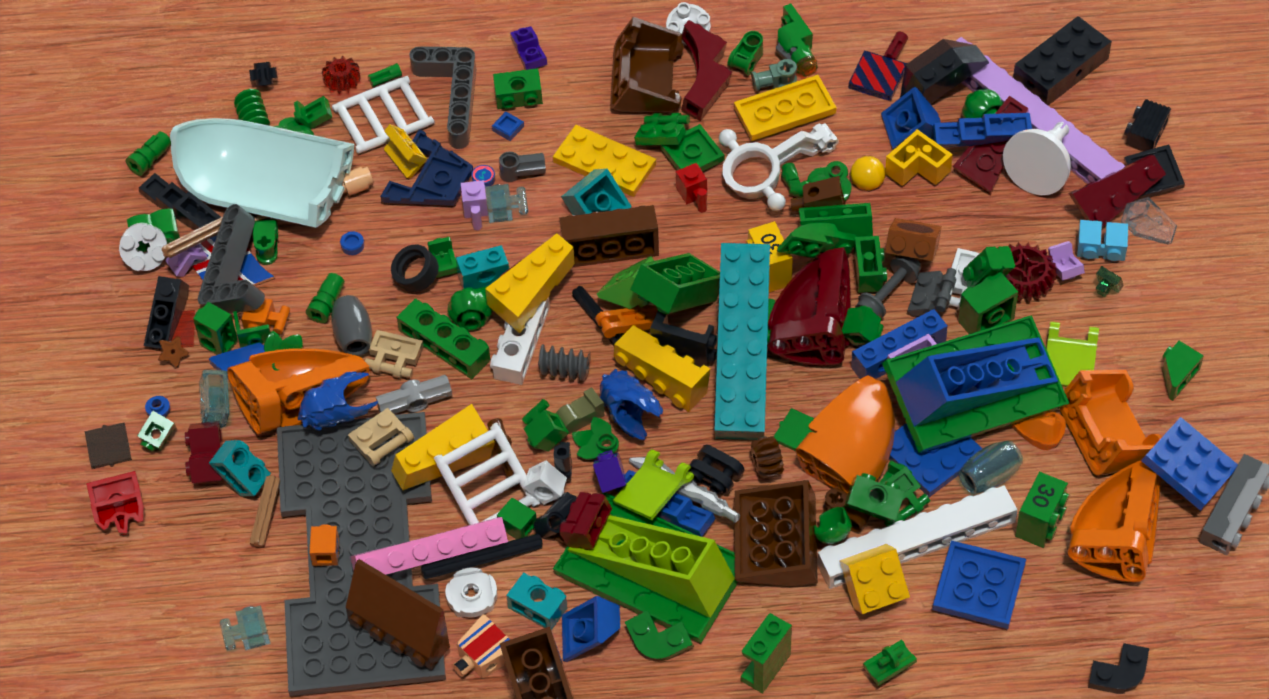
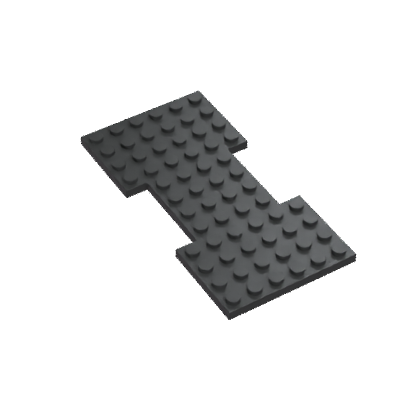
[277,412,446,696]

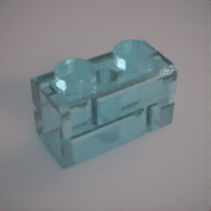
[199,370,229,428]

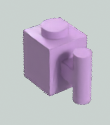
[461,180,488,230]

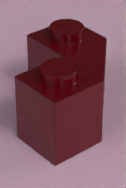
[185,421,223,483]

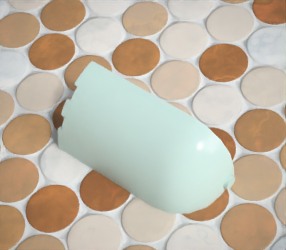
[170,118,354,228]

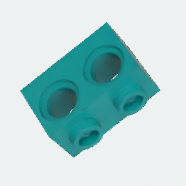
[209,440,271,496]

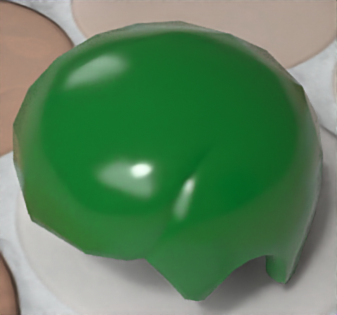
[814,507,852,544]

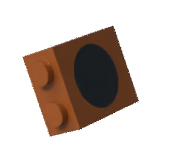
[885,218,942,261]

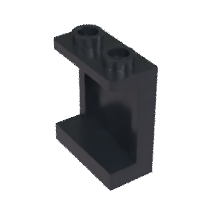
[650,310,717,368]

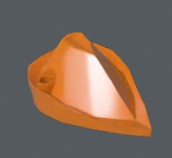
[1011,412,1066,451]

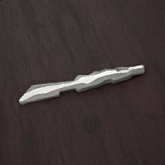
[629,457,740,523]

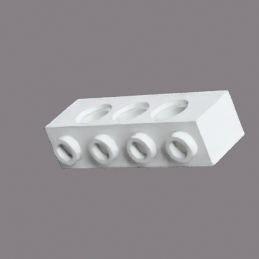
[490,297,550,385]

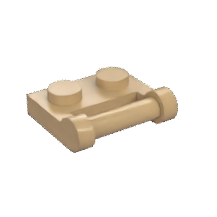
[348,408,414,466]

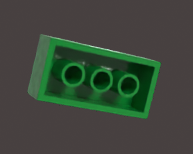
[630,253,720,314]

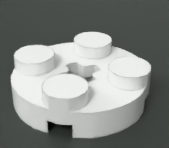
[119,223,167,271]
[445,568,497,618]

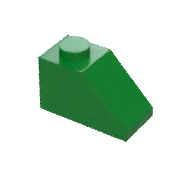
[1162,340,1204,401]

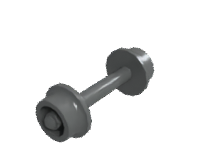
[855,256,921,319]

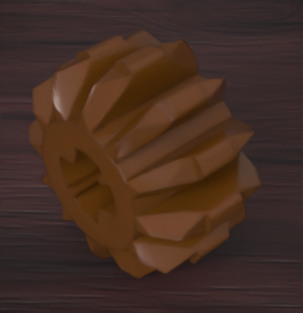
[751,436,784,479]

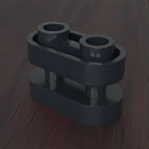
[688,444,745,495]

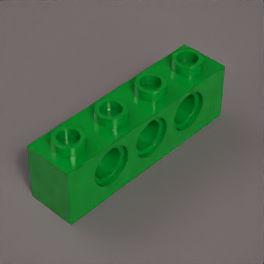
[396,298,491,380]

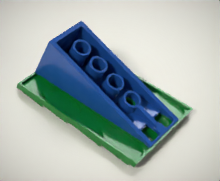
[882,315,1069,453]

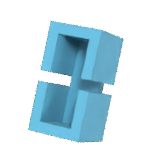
[1077,220,1128,261]

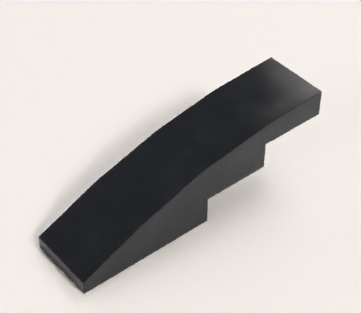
[139,173,221,230]

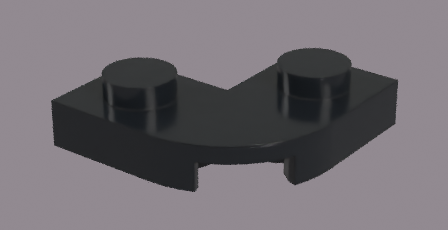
[1088,643,1149,694]

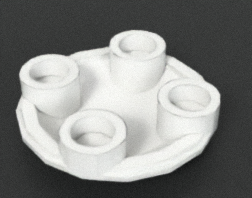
[666,2,711,46]

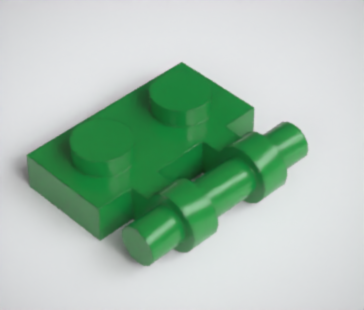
[634,113,690,145]
[869,466,931,527]

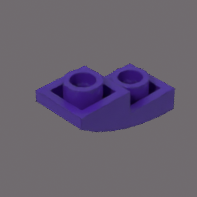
[510,26,548,70]

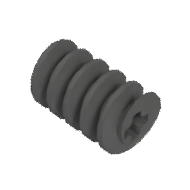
[538,344,591,381]

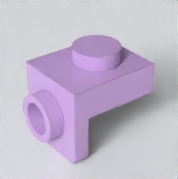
[1048,241,1085,280]
[165,244,207,277]

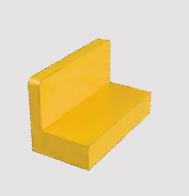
[384,124,427,179]

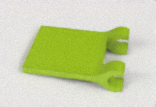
[1047,321,1099,387]
[613,449,694,520]

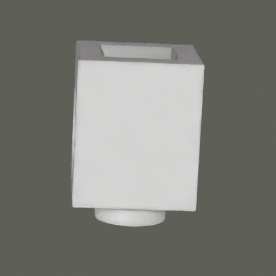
[523,460,567,505]

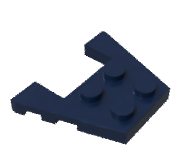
[380,129,473,206]

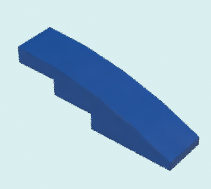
[932,113,1032,148]
[615,470,715,537]

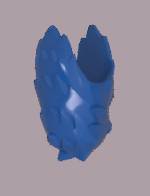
[600,369,663,440]
[298,371,378,430]

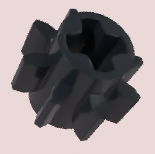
[249,62,278,86]

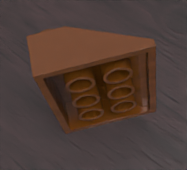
[735,480,818,586]
[346,559,450,670]

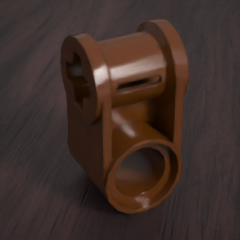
[823,488,870,533]

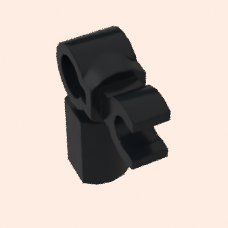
[554,442,572,481]

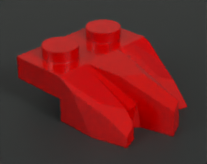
[86,471,144,535]

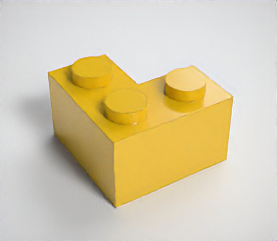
[885,129,953,186]

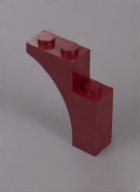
[681,20,732,121]

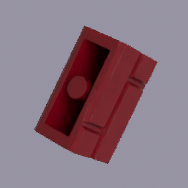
[560,492,612,550]

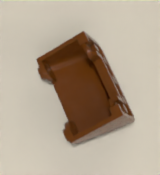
[610,17,684,112]

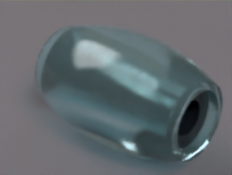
[958,440,1023,494]

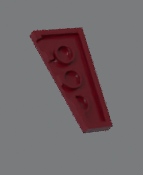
[953,96,1029,195]
[1068,155,1166,227]

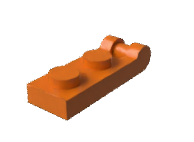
[595,305,658,338]

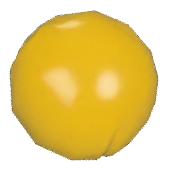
[850,156,885,191]

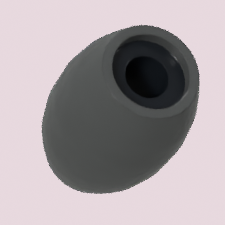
[331,295,372,356]

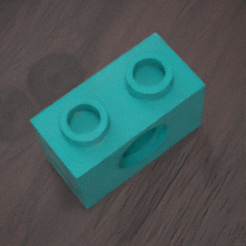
[456,245,509,289]
[506,572,568,631]

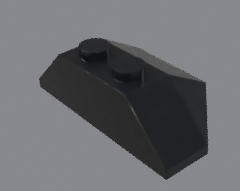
[900,39,989,104]

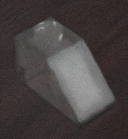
[1121,197,1177,245]

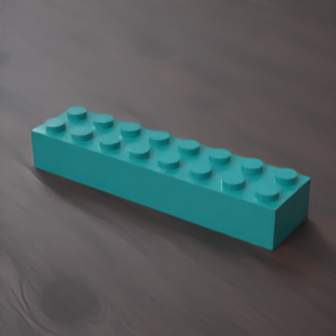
[715,243,770,440]

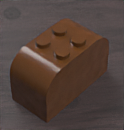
[499,627,574,699]

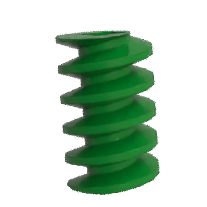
[234,89,270,126]

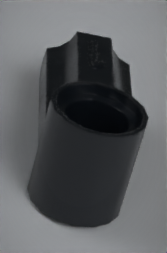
[534,492,577,538]

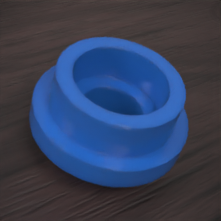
[145,396,170,417]

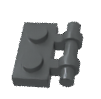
[908,268,957,316]

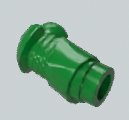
[781,163,809,197]

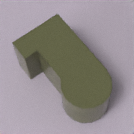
[556,387,605,433]

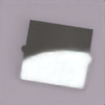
[84,422,132,469]

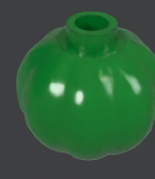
[962,89,1003,118]
[447,287,493,331]

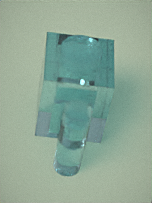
[485,184,528,223]
[220,605,270,650]

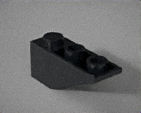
[143,276,189,349]

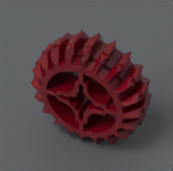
[1005,242,1057,302]

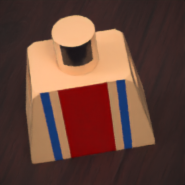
[453,614,510,678]

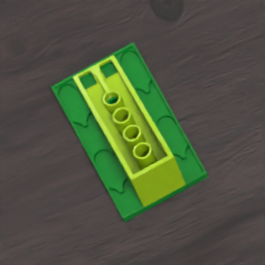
[553,492,738,643]

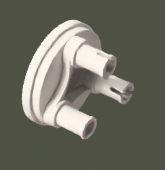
[1003,122,1071,195]

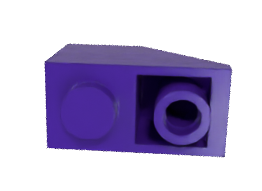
[593,450,627,493]

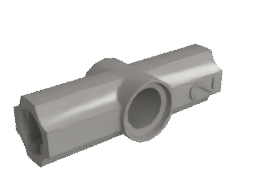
[376,375,452,414]

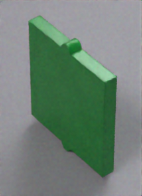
[773,408,816,451]

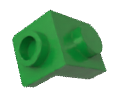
[294,96,332,129]
[427,237,457,278]

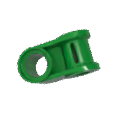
[727,31,763,76]
[253,220,279,265]

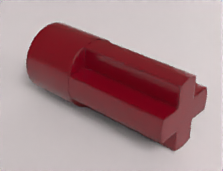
[884,31,908,63]

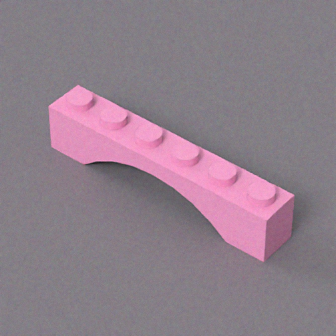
[350,517,508,575]

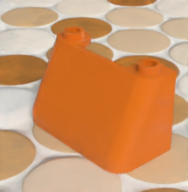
[1060,370,1162,475]

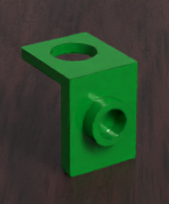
[233,311,271,348]

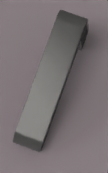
[409,46,477,149]
[198,204,265,314]

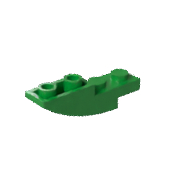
[777,223,857,258]

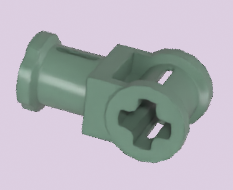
[751,59,797,92]

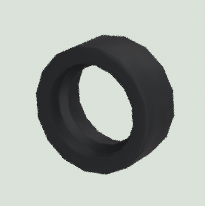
[391,244,439,292]

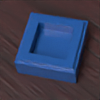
[492,111,524,141]

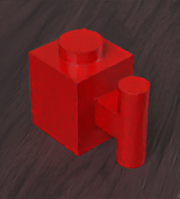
[676,163,707,213]

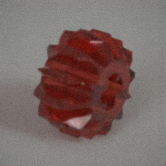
[322,56,361,95]

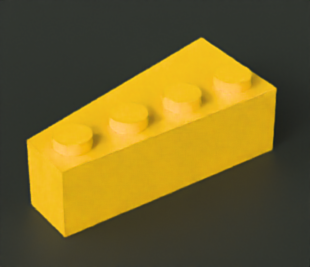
[485,233,575,333]
[613,325,710,412]
[391,404,495,491]

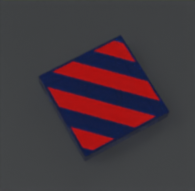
[848,50,907,101]

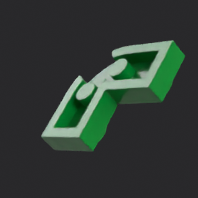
[625,610,694,661]

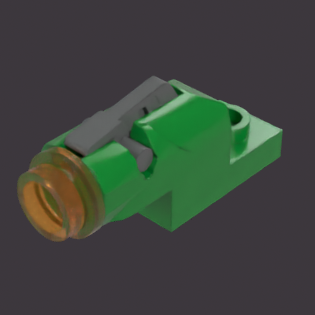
[776,3,818,77]

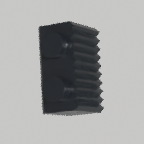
[1124,99,1171,151]

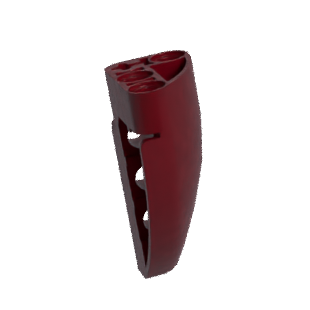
[768,247,851,365]

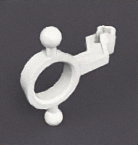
[719,123,839,211]

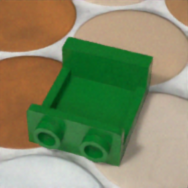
[741,613,792,694]

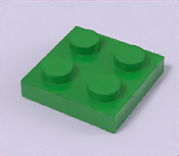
[661,124,725,172]

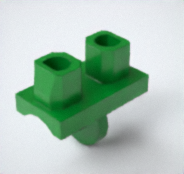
[863,639,917,686]

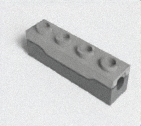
[1199,454,1269,555]

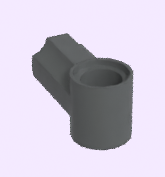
[499,152,546,182]

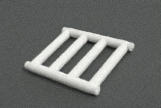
[331,76,435,154]
[434,423,541,525]

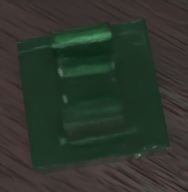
[1096,266,1124,298]

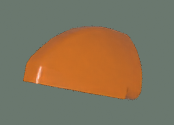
[227,349,369,435]
[795,375,895,493]
[1068,461,1161,582]

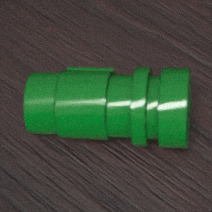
[125,131,171,176]
[305,273,345,323]

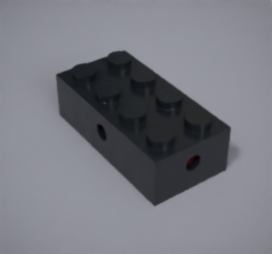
[1013,16,1112,105]

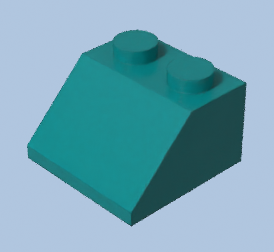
[561,168,632,215]

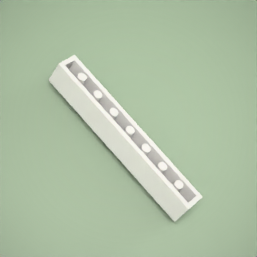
[817,485,1018,589]

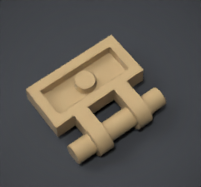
[365,330,423,379]

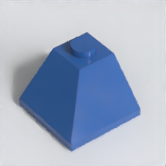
[881,87,941,149]
[562,596,620,662]

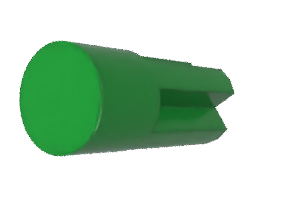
[368,63,402,87]

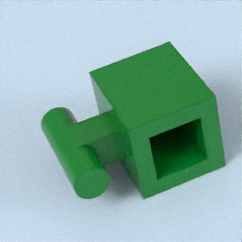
[842,306,884,345]
[522,399,569,452]

